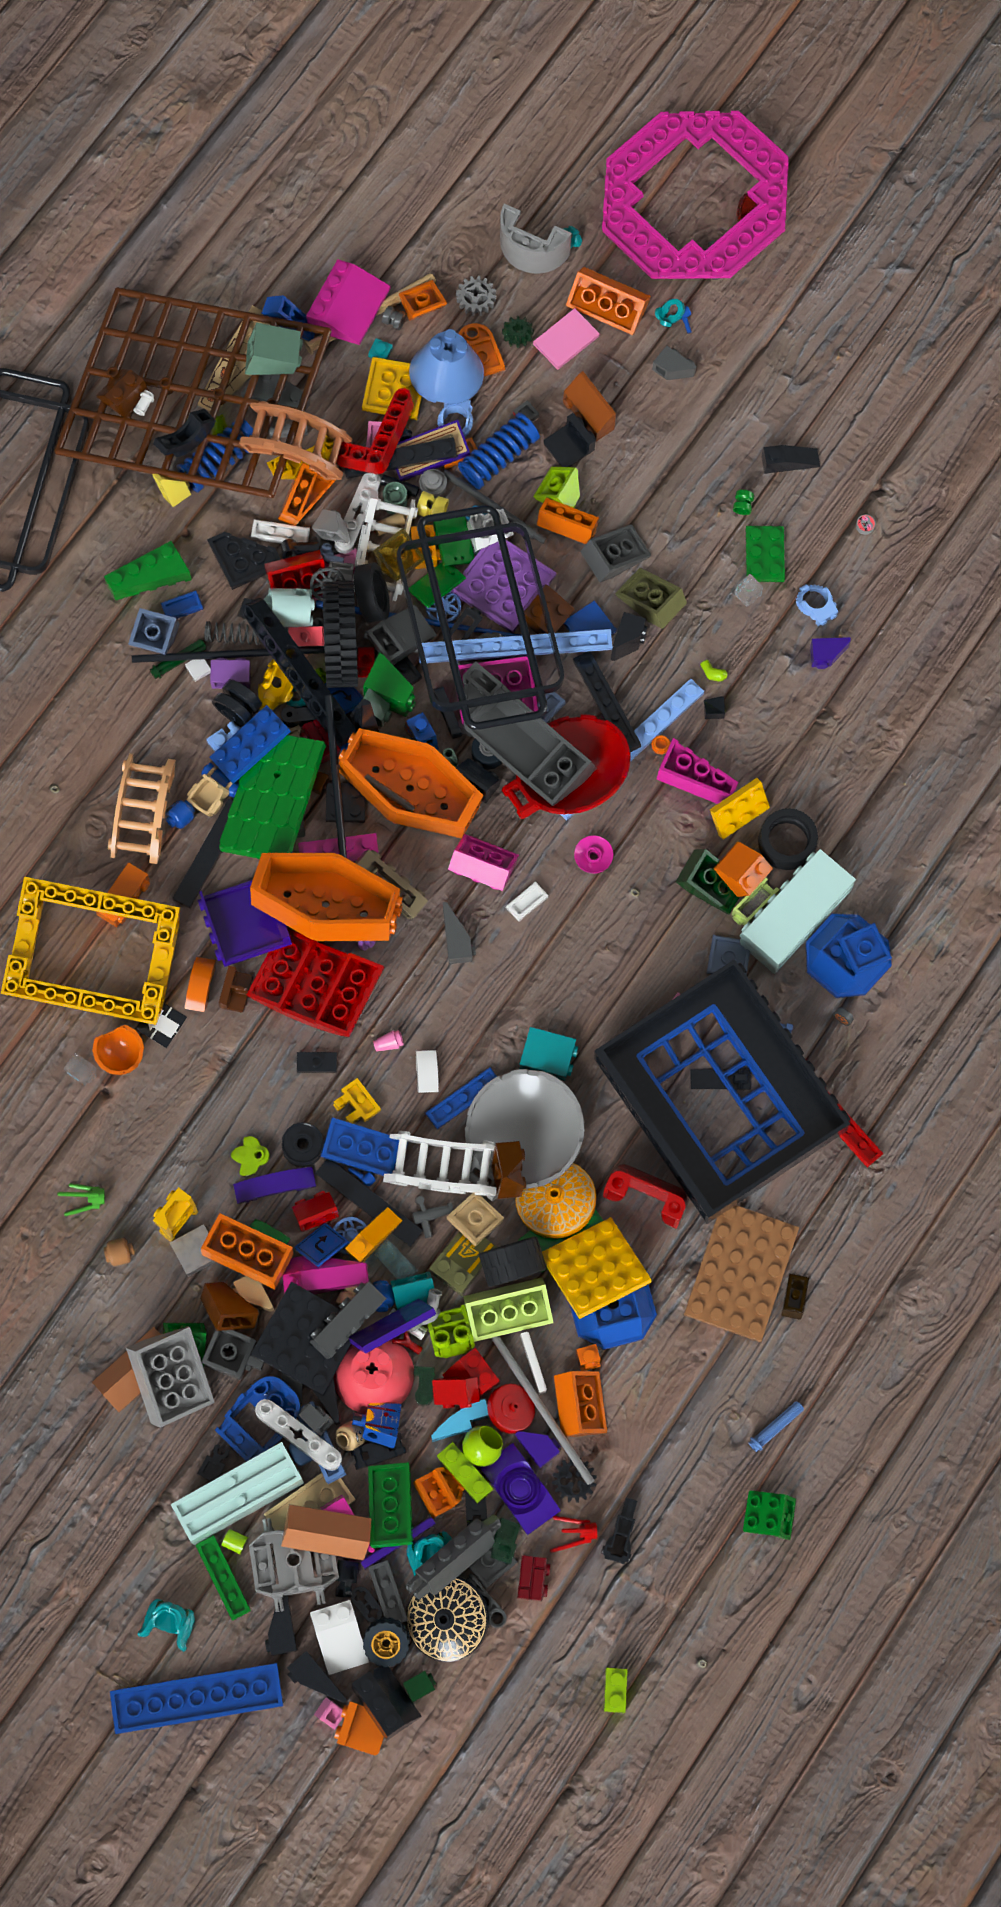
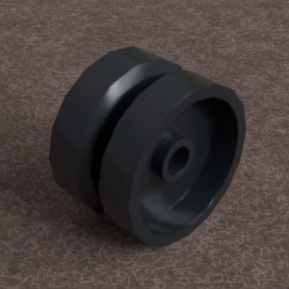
[212,679,262,727]

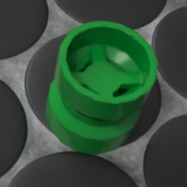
[733,490,754,515]

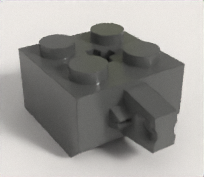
[201,1330,265,1381]

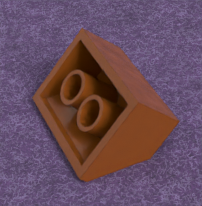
[563,371,616,441]

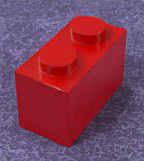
[432,1377,480,1408]

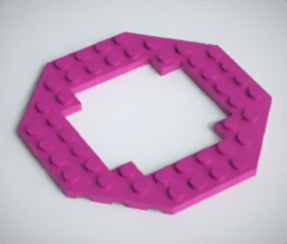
[602,111,789,279]

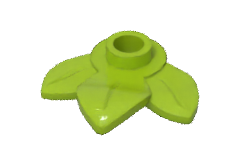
[231,1136,270,1176]

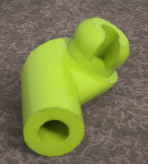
[700,660,728,681]

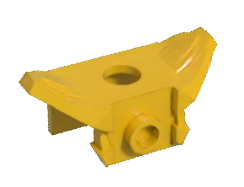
[258,659,294,710]

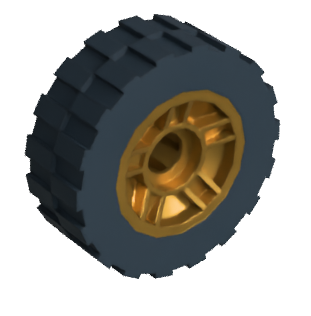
[363,1617,410,1667]

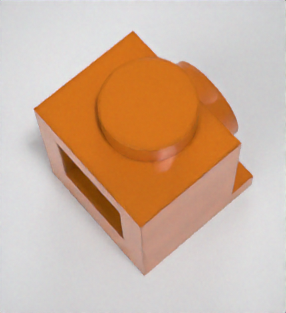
[575,1344,601,1371]

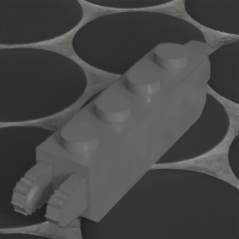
[405,1514,501,1599]

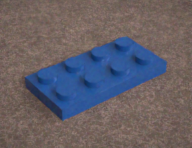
[210,705,291,784]
[320,1117,408,1176]

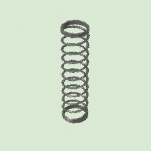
[205,621,289,646]

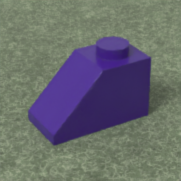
[810,637,851,669]
[515,1431,560,1469]

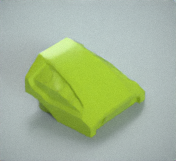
[427,1304,475,1358]

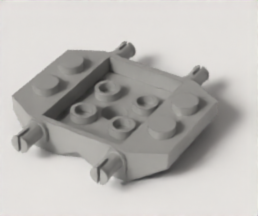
[249,1518,339,1612]

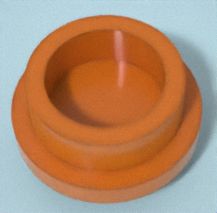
[651,735,671,754]

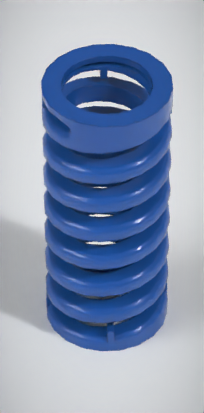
[458,413,540,490]
[177,419,253,493]

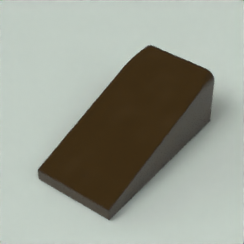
[781,1273,809,1320]

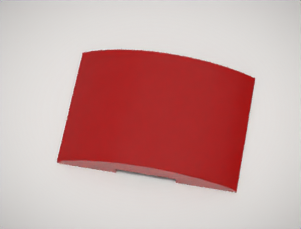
[246,928,385,1037]

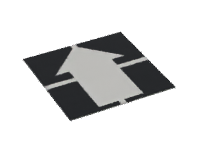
[135,1003,187,1048]

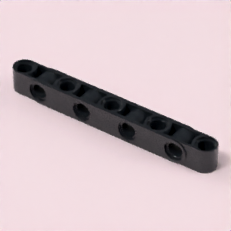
[242,598,357,747]

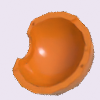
[92,1025,144,1075]

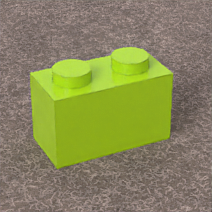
[603,1668,628,1713]

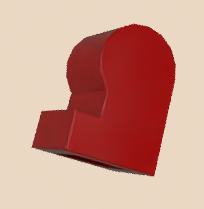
[357,647,375,678]

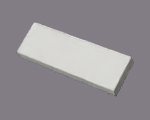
[251,519,310,544]
[520,1332,547,1395]

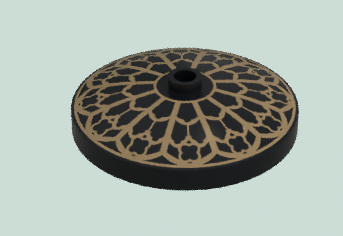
[406,1577,489,1662]

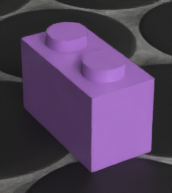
[210,658,251,689]

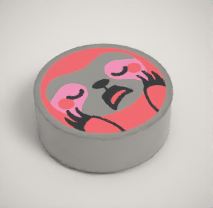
[856,514,876,535]

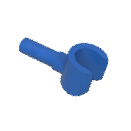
[681,306,692,334]
[348,1167,376,1186]

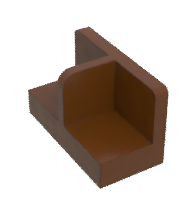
[219,966,253,1013]

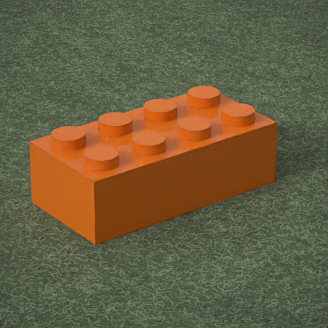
[201,1213,293,1290]

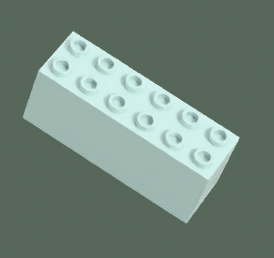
[740,849,856,974]
[171,1442,304,1545]

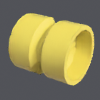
[417,491,449,517]

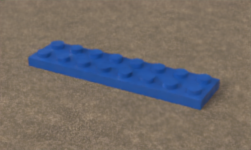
[110,1663,283,1734]

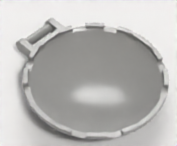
[465,1069,585,1201]

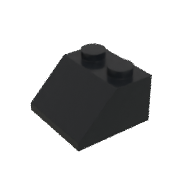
[611,612,648,661]
[456,758,500,803]

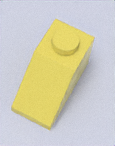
[152,474,191,507]

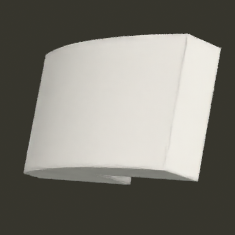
[416,1050,439,1093]

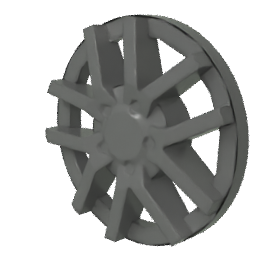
[310,567,345,601]

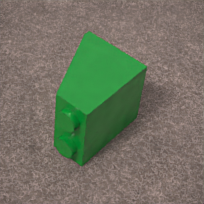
[363,653,416,717]

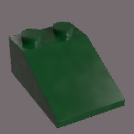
[675,849,739,915]

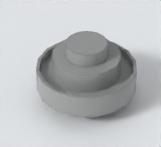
[419,469,447,497]

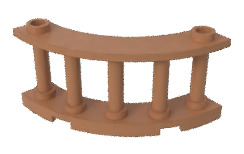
[239,401,352,480]

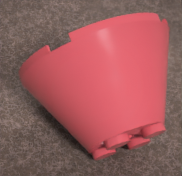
[333,1338,414,1414]

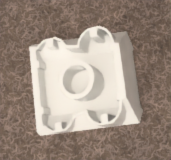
[467,509,513,552]

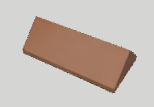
[92,1327,161,1413]
[281,1504,371,1560]

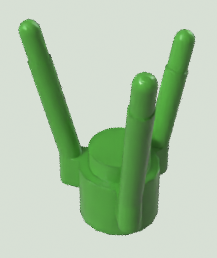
[57,1183,105,1216]

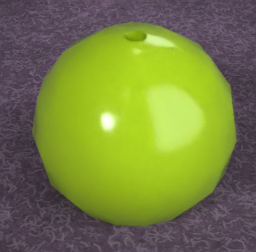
[462,1426,503,1466]

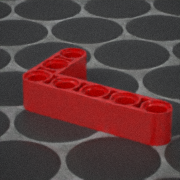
[336,388,414,474]

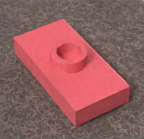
[288,626,324,647]

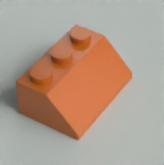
[554,1371,607,1437]

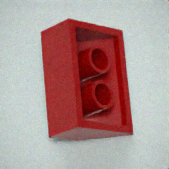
[264,550,327,598]

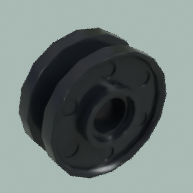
[281,1122,324,1167]

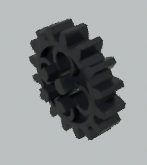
[552,1458,597,1503]

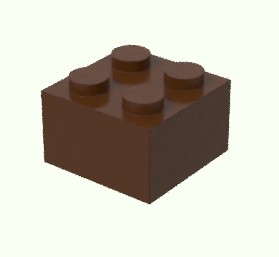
[523,584,575,634]

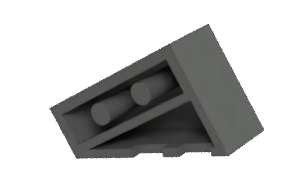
[241,374,310,412]

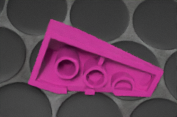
[283,1256,369,1295]

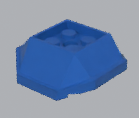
[805,914,892,998]
[569,1284,657,1350]

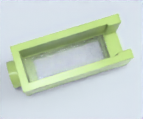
[732,878,780,926]

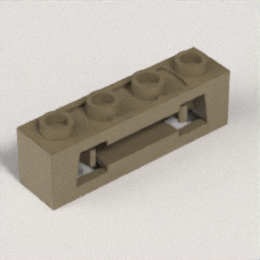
[355,850,428,920]

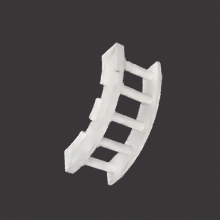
[352,490,418,601]
[383,1131,497,1196]

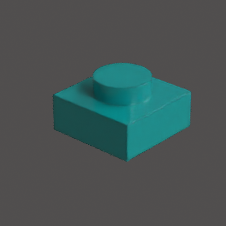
[368,338,393,360]

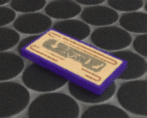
[396,420,471,481]

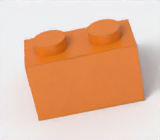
[713,842,773,897]

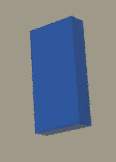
[161,590,203,619]

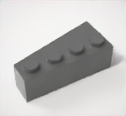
[309,1281,386,1359]

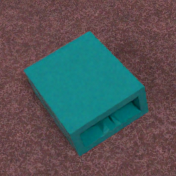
[519,1027,579,1081]

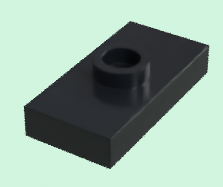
[297,1052,337,1073]

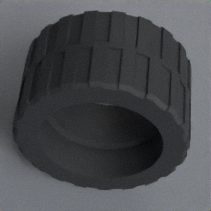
[479,1236,547,1287]

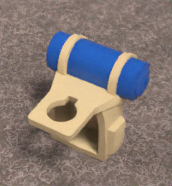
[187,762,239,817]

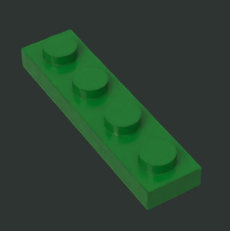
[195,1535,251,1621]

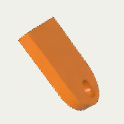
[458,323,505,377]

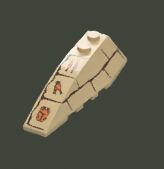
[198,305,279,411]

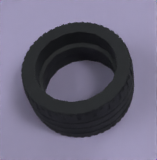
[758,808,818,870]

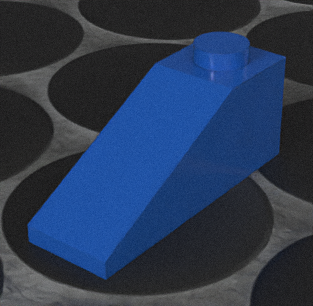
[262,295,315,341]

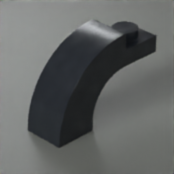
[153,409,216,458]

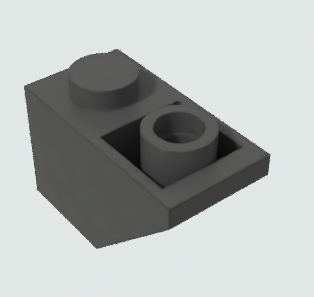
[652,345,697,380]

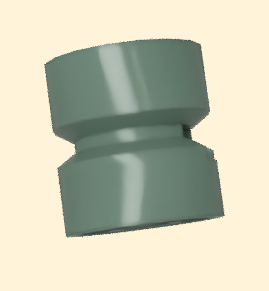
[383,482,407,515]

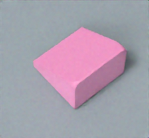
[314,1697,343,1730]

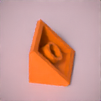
[399,280,447,321]

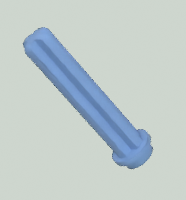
[748,1401,804,1452]

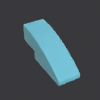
[431,1399,489,1442]

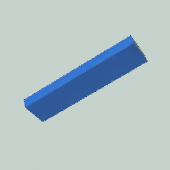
[425,1067,497,1130]

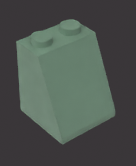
[245,322,303,375]

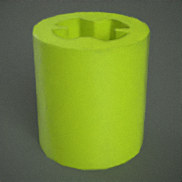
[221,1529,248,1555]

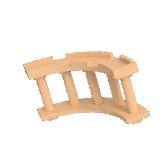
[108,753,176,864]

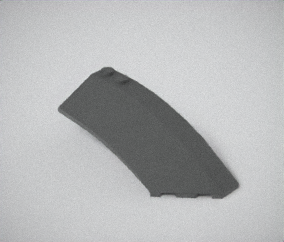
[463,661,597,806]

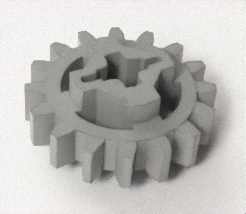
[456,276,496,316]

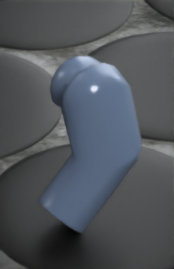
[320,543,344,564]

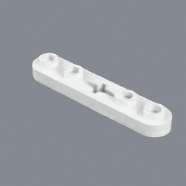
[334,473,381,554]
[255,1399,342,1471]

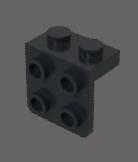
[544,413,596,467]

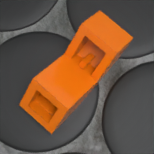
[185,957,216,1012]

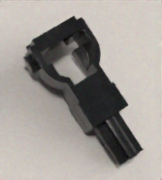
[601,1498,638,1564]

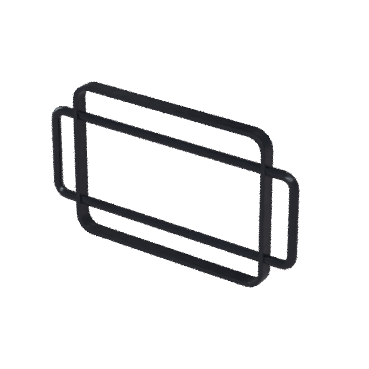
[0,368,89,592]
[397,505,564,730]

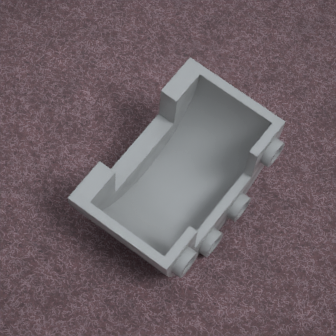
[500,204,572,274]

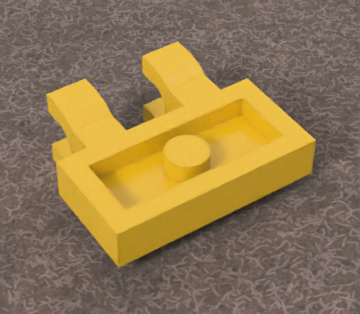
[333,1078,381,1124]

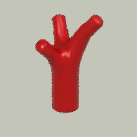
[392,1331,423,1355]

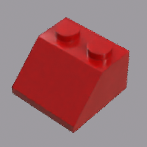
[292,1191,339,1232]
[442,1348,500,1399]

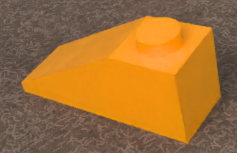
[345,1207,403,1263]

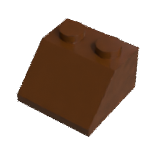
[96,369,149,418]

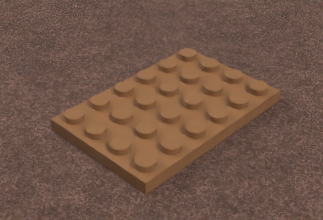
[684,1205,799,1342]

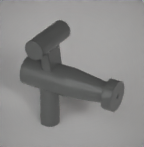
[412,1196,454,1239]

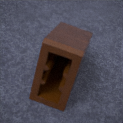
[200,1282,259,1331]

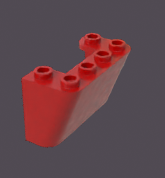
[603,1164,689,1229]

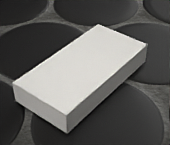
[506,881,548,922]

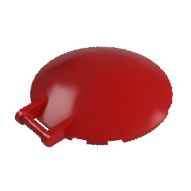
[502,714,631,819]

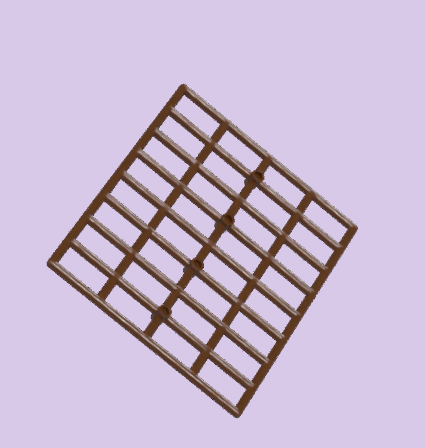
[54,287,332,498]

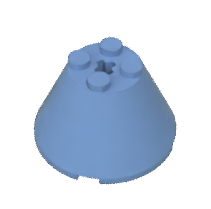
[409,329,484,405]

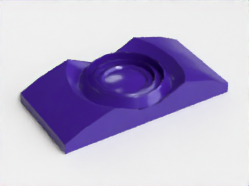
[479,1443,561,1536]

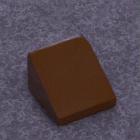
[312,772,330,796]

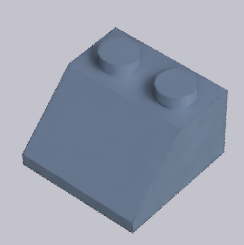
[128,608,180,655]

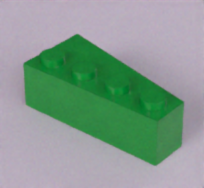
[104,541,192,600]

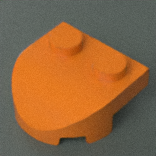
[413,1467,464,1519]

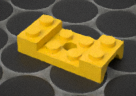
[153,1187,198,1242]

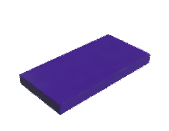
[349,1299,436,1353]

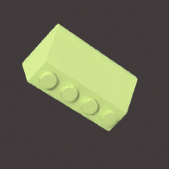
[463,1278,554,1342]

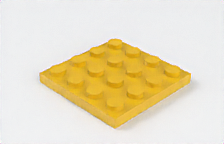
[542,1217,651,1319]

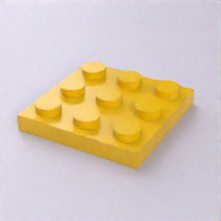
[362,357,422,420]

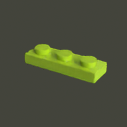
[437,1442,493,1504]

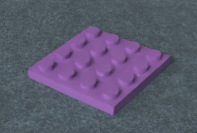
[450,540,557,633]

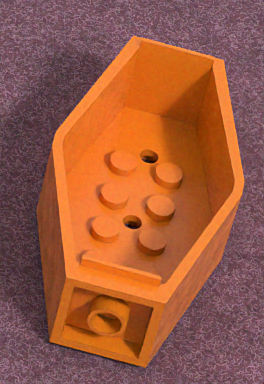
[338,728,483,838]
[250,853,403,941]

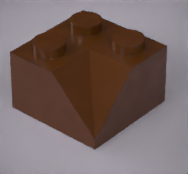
[490,1141,526,1199]

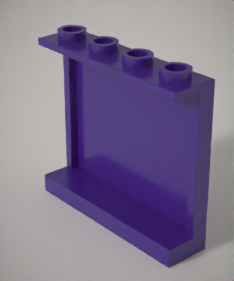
[198,880,292,967]

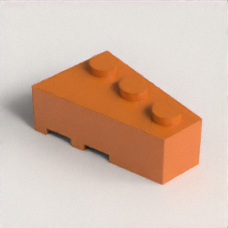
[278,463,336,526]

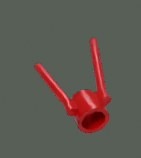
[550,1516,597,1553]

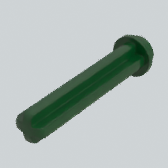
[149,639,207,679]

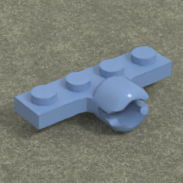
[289,1401,347,1484]

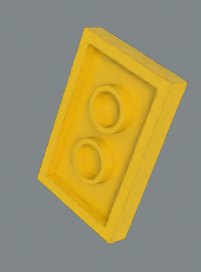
[709,778,770,839]

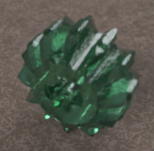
[502,315,534,348]

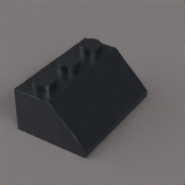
[351,1666,422,1741]

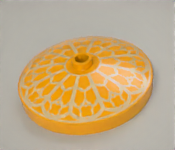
[515,1163,597,1238]

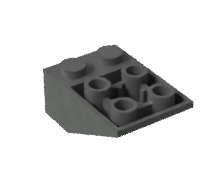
[367,605,437,666]

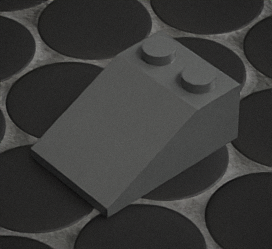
[580,524,651,582]

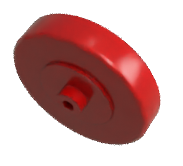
[487,1383,535,1434]

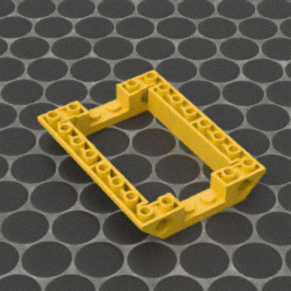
[1,877,180,1025]

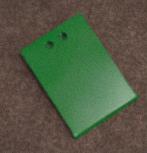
[433,517,475,566]
[409,562,466,608]

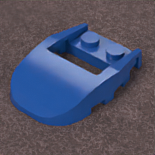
[215,1376,300,1462]

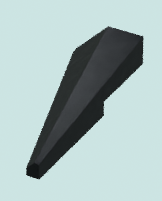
[349,699,380,733]

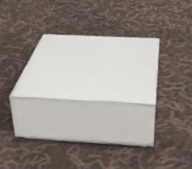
[185,659,211,682]

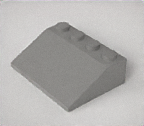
[126,1326,215,1428]

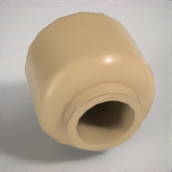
[335,1421,365,1451]

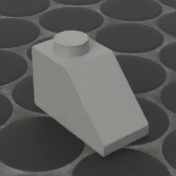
[312,509,350,543]

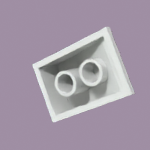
[310,1600,369,1675]

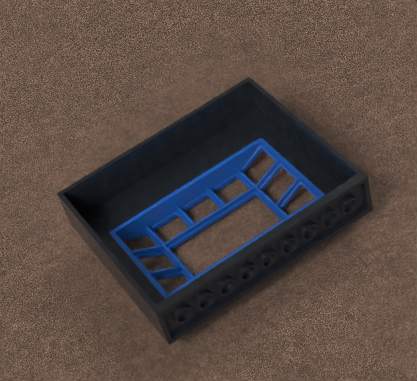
[594,959,850,1224]

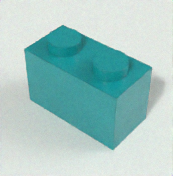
[390,1272,434,1310]

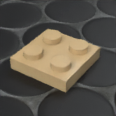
[447,1193,504,1246]

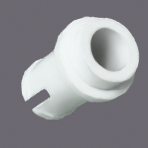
[134,390,154,416]

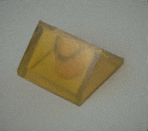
[373,528,424,582]

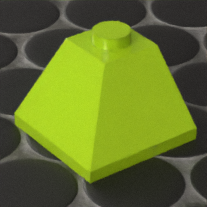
[533,467,580,508]

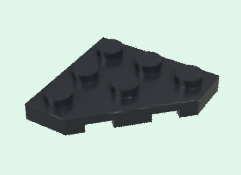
[207,532,281,590]

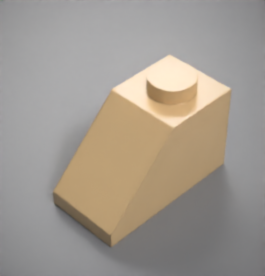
[233,1276,274,1312]

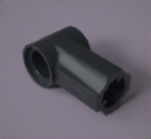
[281,539,319,559]

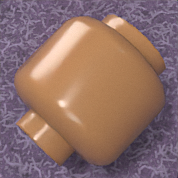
[104,1237,135,1266]

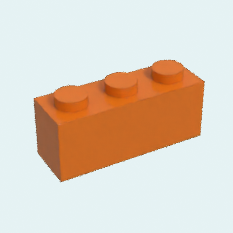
[537,498,599,544]
[96,862,150,927]

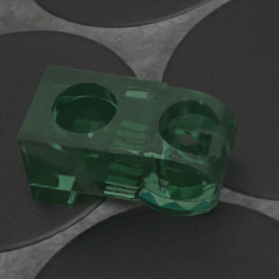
[414,1366,435,1407]

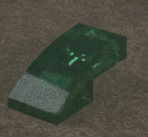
[491,1518,521,1565]

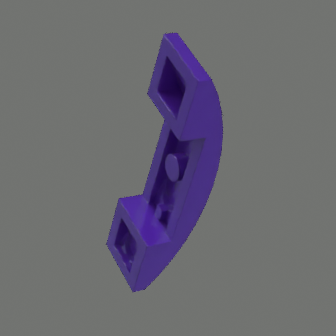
[233,1167,316,1204]

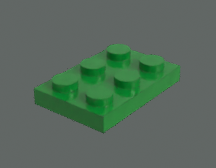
[745,526,785,582]

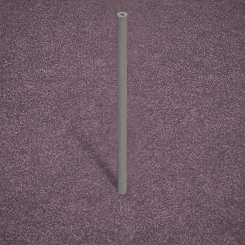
[491,1336,595,1485]

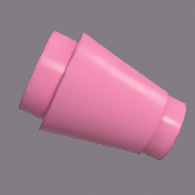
[373,1030,404,1052]

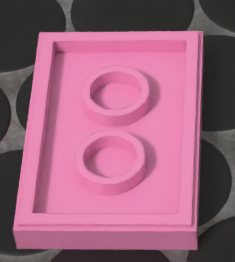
[533,308,600,370]

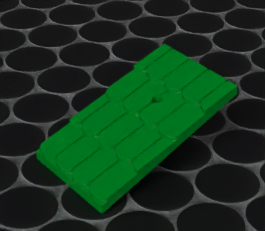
[219,735,326,859]

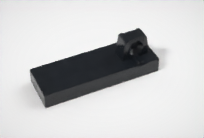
[690,1069,750,1090]

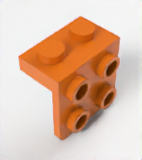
[334,1702,384,1755]

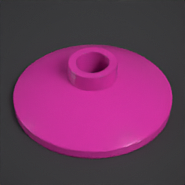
[574,836,613,874]

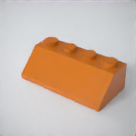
[566,267,651,335]

